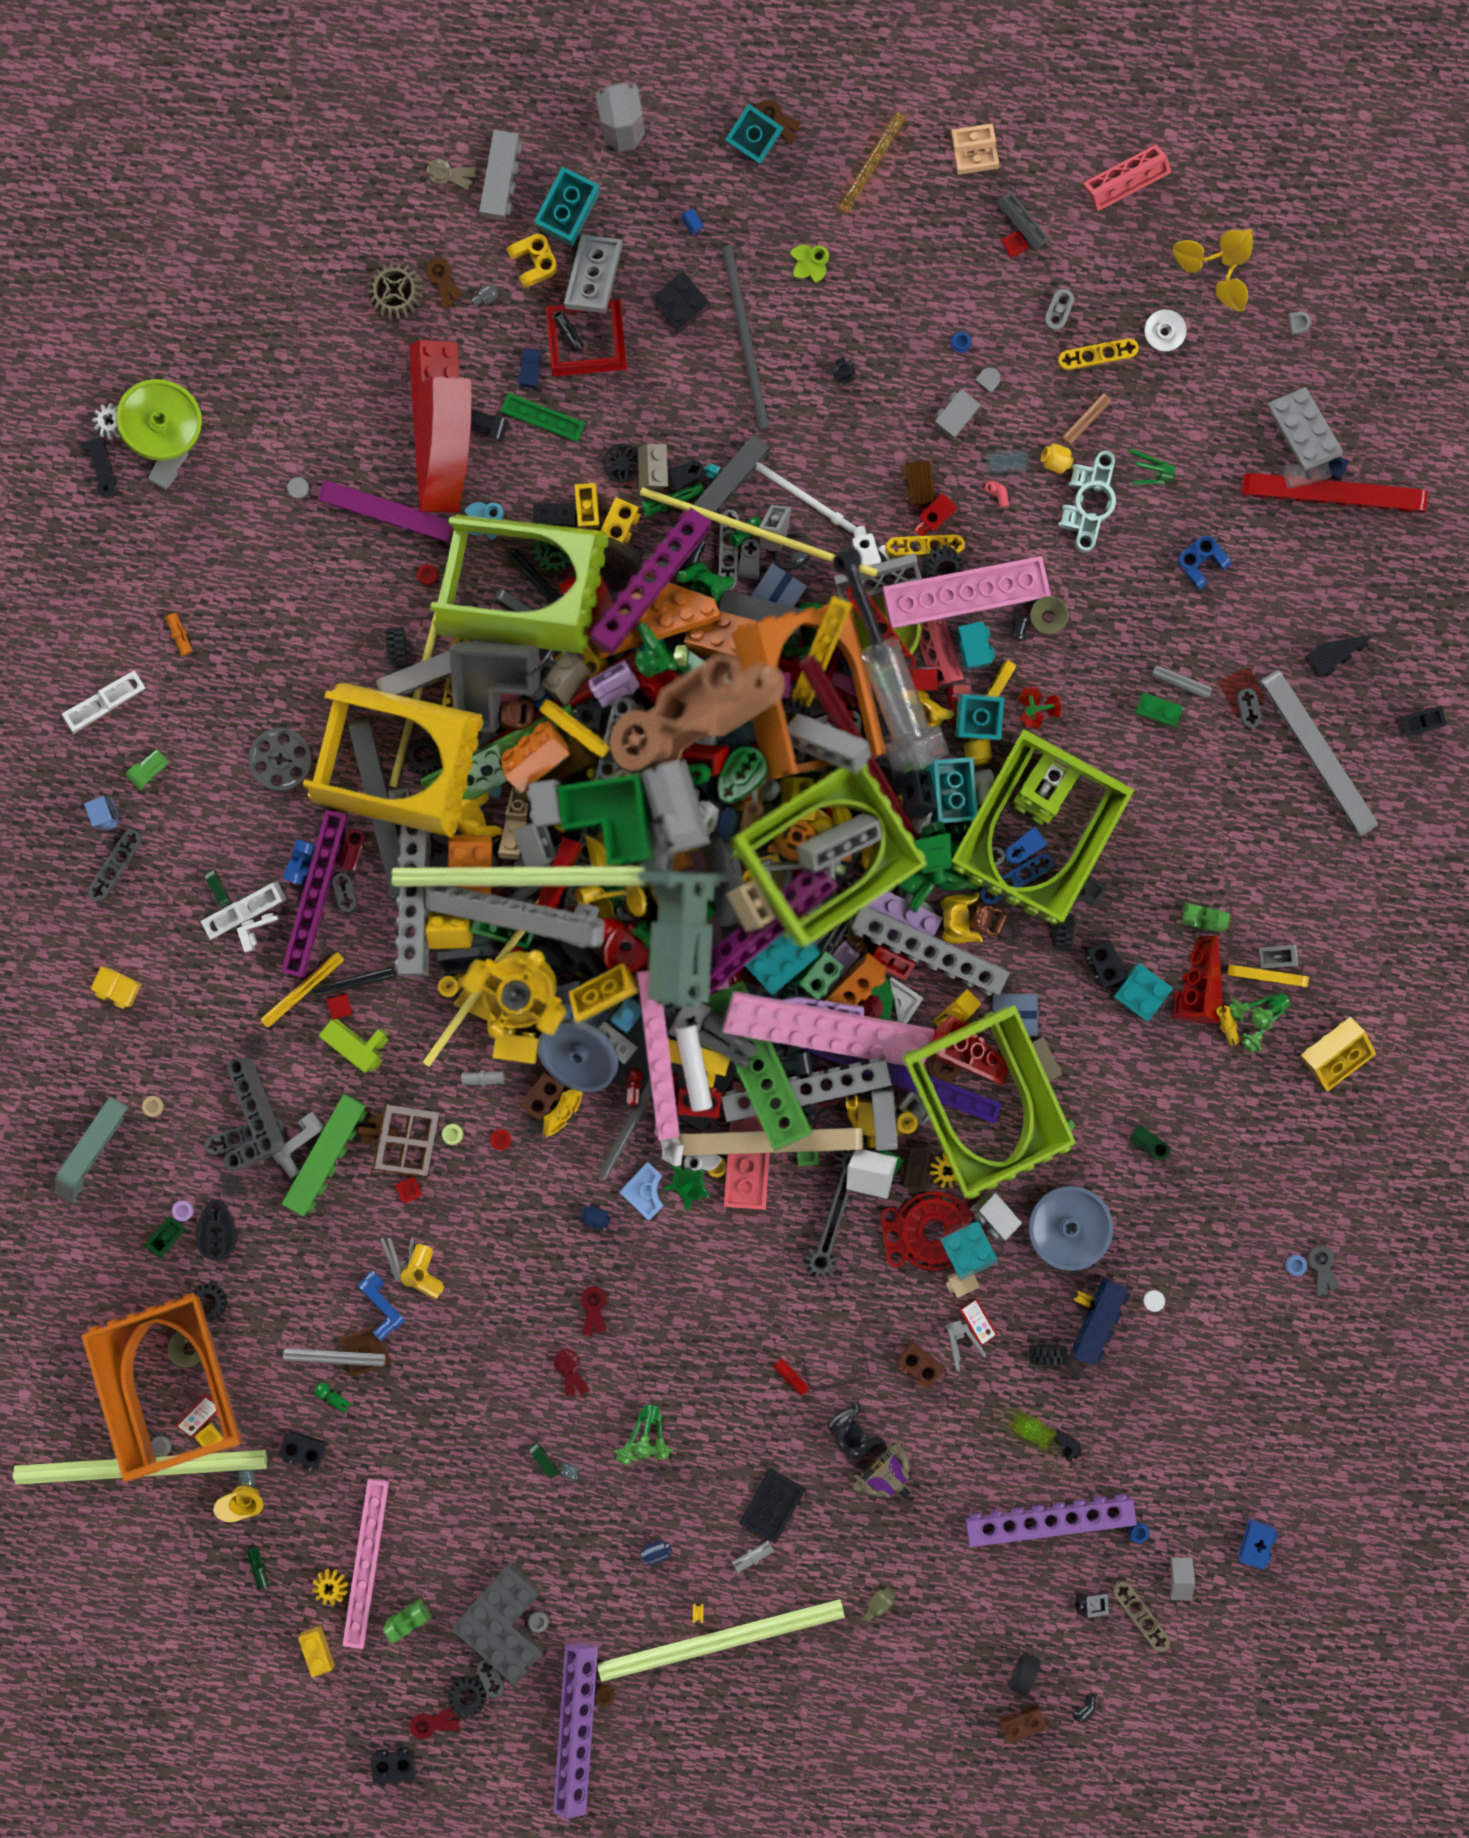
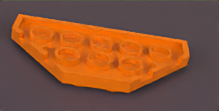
[597,583,721,659]

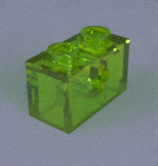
[1008,1407,1057,1450]

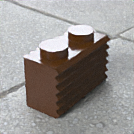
[901,460,935,507]

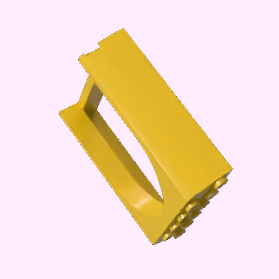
[303,683,483,838]

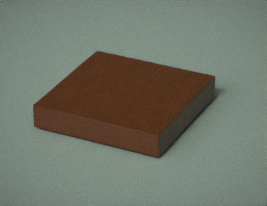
[338,1324,391,1377]

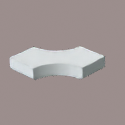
[654,1124,683,1166]

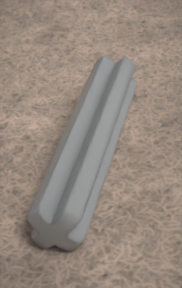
[1152,666,1212,698]

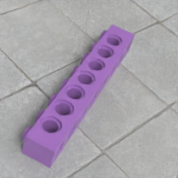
[965,1494,1137,1547]
[553,1642,598,1819]

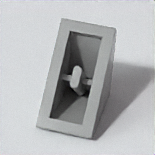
[1259,945,1298,969]
[897,1091,929,1126]
[1171,1558,1195,1600]

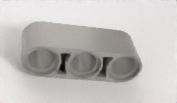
[871,1089,898,1151]

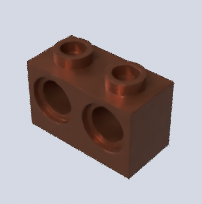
[520,1072,565,1121]
[896,1340,946,1388]
[999,1704,1047,1744]

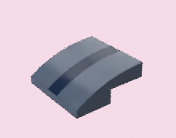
[751,563,807,607]
[993,994,1038,1036]

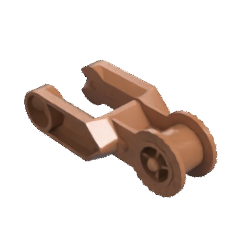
[610,655,785,773]

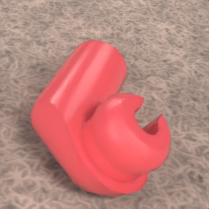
[985,481,1010,508]

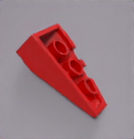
[1171,936,1223,1024]
[929,1016,1009,1085]

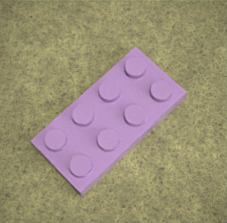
[867,891,943,955]

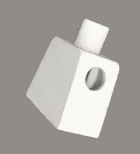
[852,526,881,566]

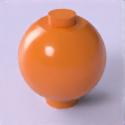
[774,819,816,861]

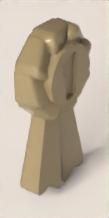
[426,158,476,190]

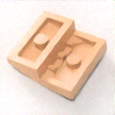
[951,124,999,175]

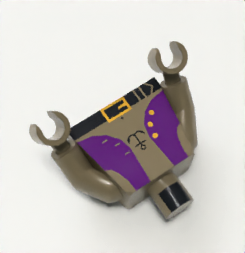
[849,1438,912,1499]

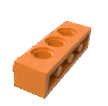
[819,952,886,1006]

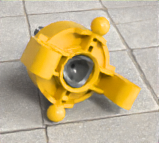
[462,951,567,1039]

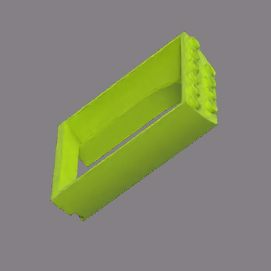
[431,514,609,654]
[952,729,1134,925]
[731,763,927,947]
[902,1005,1076,1199]

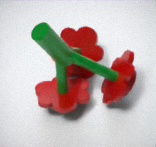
[1018,686,1062,729]

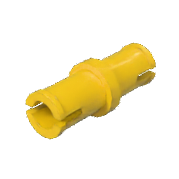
[1216,1006,1241,1046]

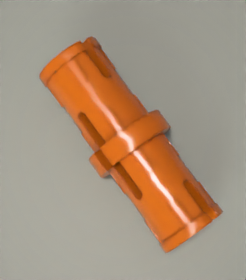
[165,613,193,656]

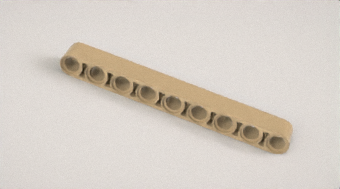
[678,1128,863,1155]

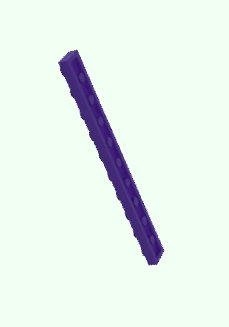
[800,1047,1002,1123]

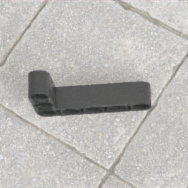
[224,1058,284,1171]

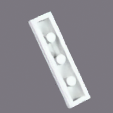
[675,1023,712,1111]

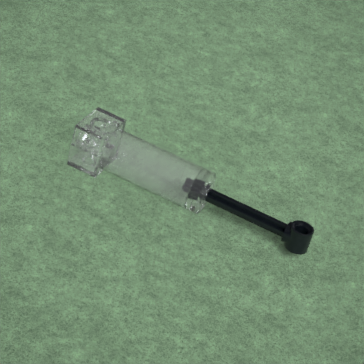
[832,547,949,771]

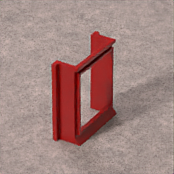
[546,299,628,377]
[535,837,593,913]

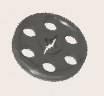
[249,728,312,791]

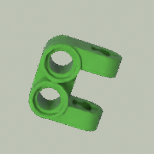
[1181,903,1230,933]
[383,1598,432,1644]

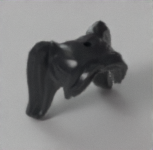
[828,1401,885,1460]

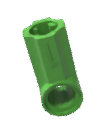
[125,749,169,791]

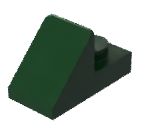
[143,1216,186,1259]

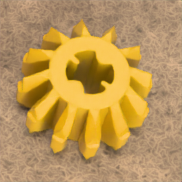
[930,1153,959,1188]
[312,1569,348,1605]

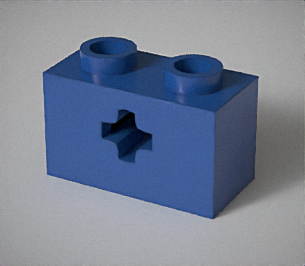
[1237,1518,1278,1569]

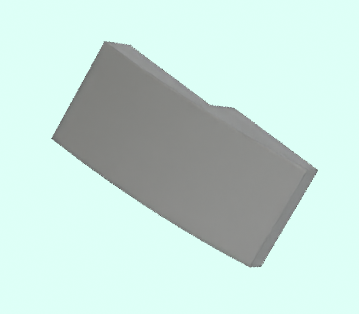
[148,452,189,490]

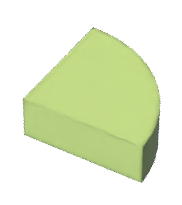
[674,645,688,666]

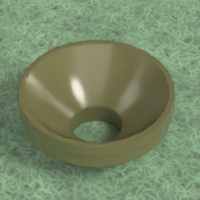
[1030,596,1069,634]
[168,1331,201,1368]

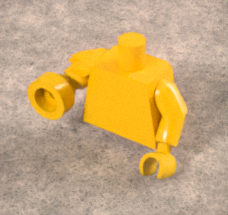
[438,973,494,1029]
[845,1095,918,1148]

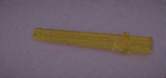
[839,111,906,213]

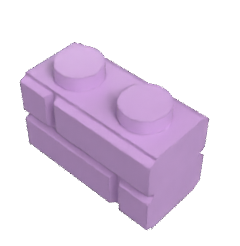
[588,660,639,707]

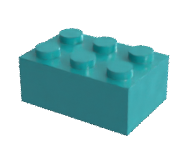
[534,166,601,247]
[925,757,978,824]
[745,934,820,995]

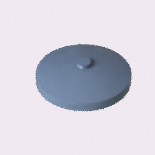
[538,1019,618,1092]
[1028,1186,1113,1270]

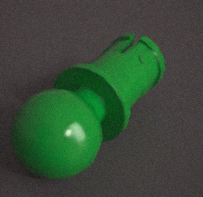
[729,517,762,547]
[314,1382,352,1414]

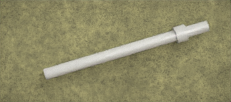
[755,462,856,534]

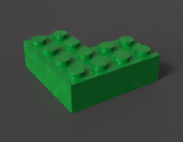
[557,774,655,867]

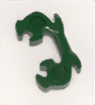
[781,626,818,663]
[919,821,970,841]

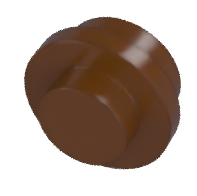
[594,1684,615,1706]

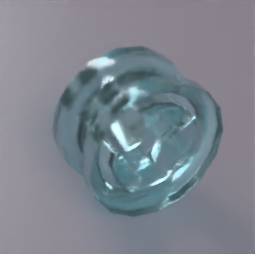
[560,1463,580,1479]

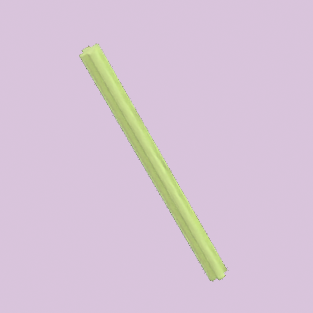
[392,867,645,886]
[13,1450,267,1485]
[597,1599,845,1682]

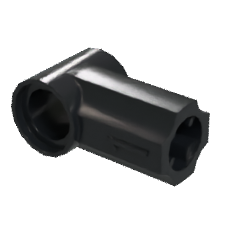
[470,410,509,442]

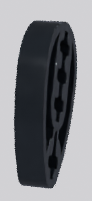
[196,1199,237,1260]

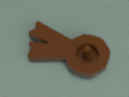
[757,100,802,144]
[425,258,463,309]

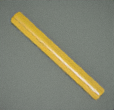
[261,952,344,1027]

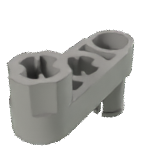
[272,1112,324,1179]

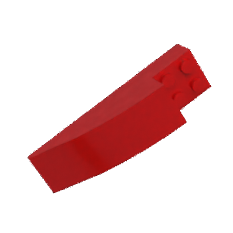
[409,340,471,513]

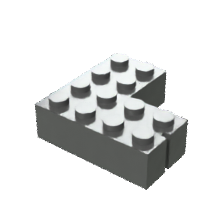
[449,641,540,732]
[452,1562,544,1685]

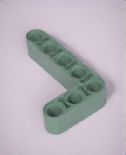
[55,1097,129,1204]

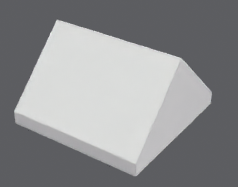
[846,1149,897,1199]

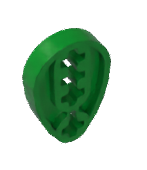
[719,747,768,804]

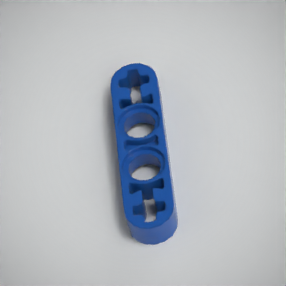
[980,854,1053,904]

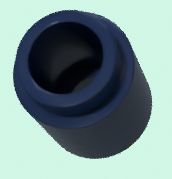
[718,807,742,839]
[579,1205,611,1231]
[640,1539,673,1567]

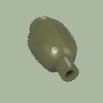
[863,1587,896,1622]

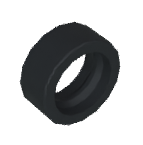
[1009,1653,1041,1696]

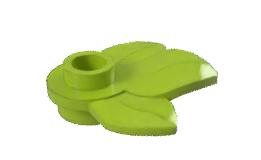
[790,244,829,283]

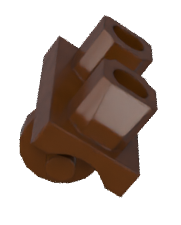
[358,1112,398,1147]

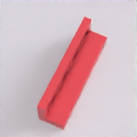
[1083,145,1171,211]
[919,619,964,687]

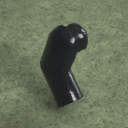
[1073,1694,1096,1723]

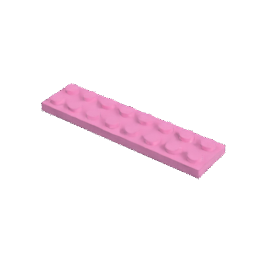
[881,556,1051,629]

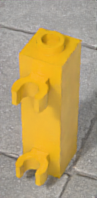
[667,1037,730,1088]

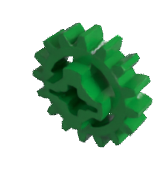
[532,540,573,573]

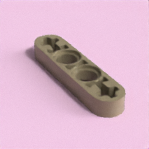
[1113,1580,1170,1652]

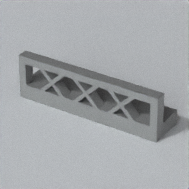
[834,553,922,603]

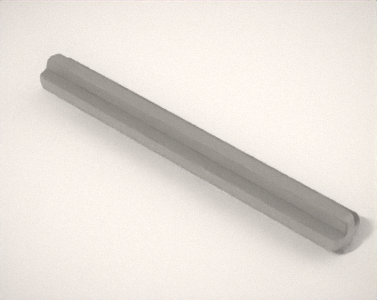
[283,1349,385,1366]

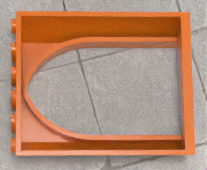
[732,602,886,781]
[81,1293,243,1482]

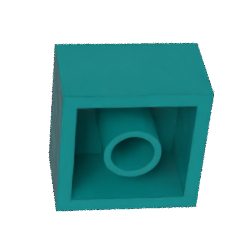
[725,104,784,164]
[956,621,995,671]
[955,694,1004,740]
[1112,963,1173,1022]
[940,1221,998,1281]

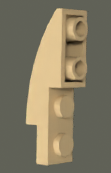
[498,785,532,860]

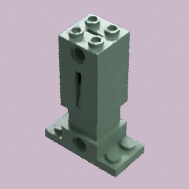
[639,871,729,1007]

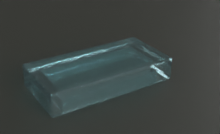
[986,449,1029,474]

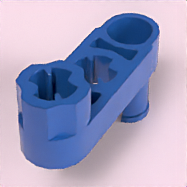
[357,1271,405,1342]

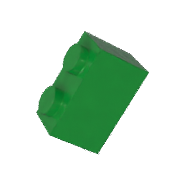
[1134,693,1183,728]

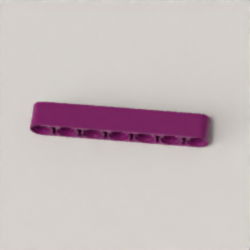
[317,480,454,544]

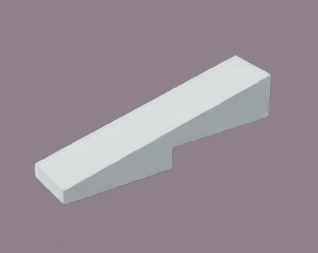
[62,671,145,734]
[201,882,287,940]

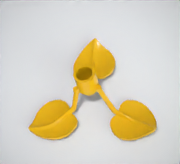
[1173,229,1253,311]
[575,836,645,919]

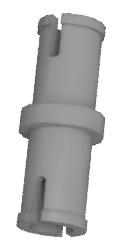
[461,1070,505,1087]
[732,1540,774,1574]

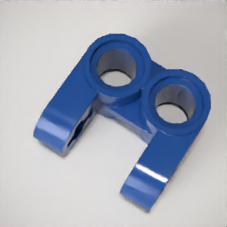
[1177,535,1232,590]
[1004,827,1048,864]
[282,839,316,885]

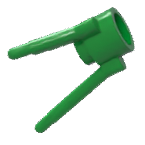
[1128,448,1175,485]

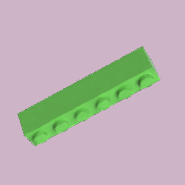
[282,1094,368,1217]

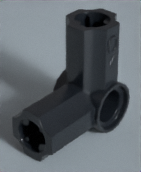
[778,1052,819,1075]

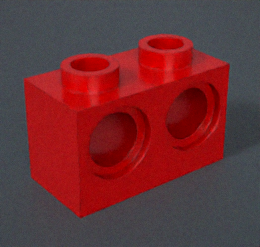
[869,943,916,981]
[677,1085,722,1118]

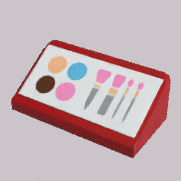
[959,1298,998,1346]
[176,1393,217,1438]

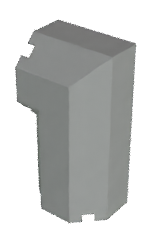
[595,83,645,152]
[642,761,710,856]

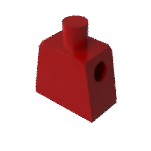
[914,493,959,536]

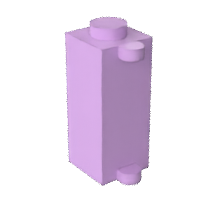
[814,939,861,991]

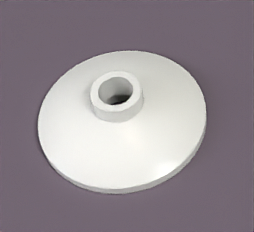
[1144,310,1186,352]

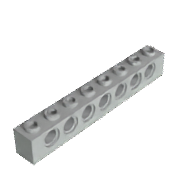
[395,825,431,977]
[848,905,1010,995]
[721,1058,892,1122]

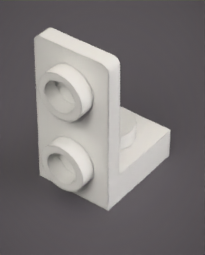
[237,913,281,952]

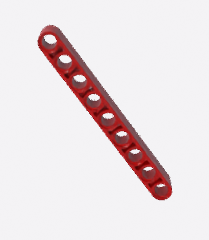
[1242,473,1428,513]

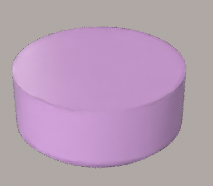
[172,1200,194,1221]

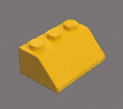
[569,963,639,1022]
[1301,1017,1376,1092]

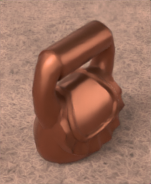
[500,699,535,729]
[969,902,1007,936]

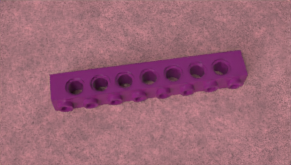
[590,508,711,656]
[281,810,349,977]
[709,867,838,995]

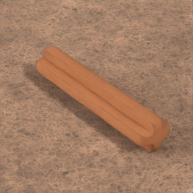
[1063,394,1111,445]

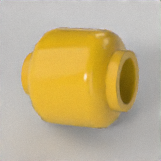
[1041,443,1074,474]
[964,738,993,766]

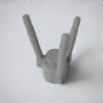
[380,1238,414,1281]
[946,1320,986,1372]

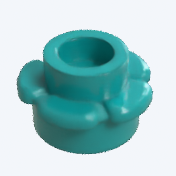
[704,463,723,480]

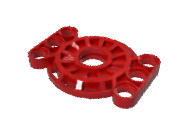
[881,1191,987,1270]

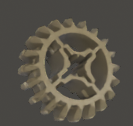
[367,262,423,319]

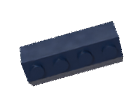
[1070,1276,1130,1365]

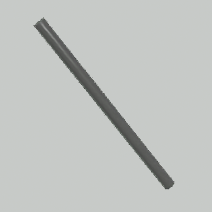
[722,245,769,431]
[597,1016,695,1180]

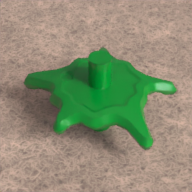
[663,1164,710,1211]

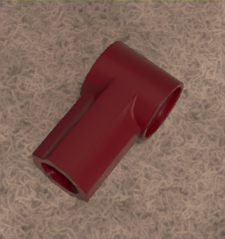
[338,829,366,871]

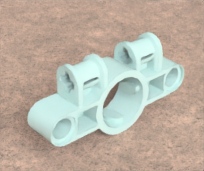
[1058,451,1116,553]

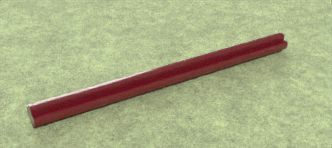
[798,655,921,841]

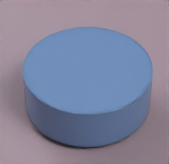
[1285,1255,1307,1276]

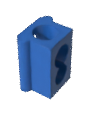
[681,208,704,236]

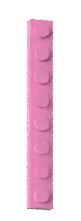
[637,971,679,1140]
[342,1478,389,1649]

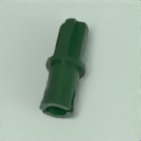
[247,1547,270,1590]

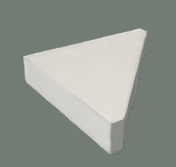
[889,977,923,1024]

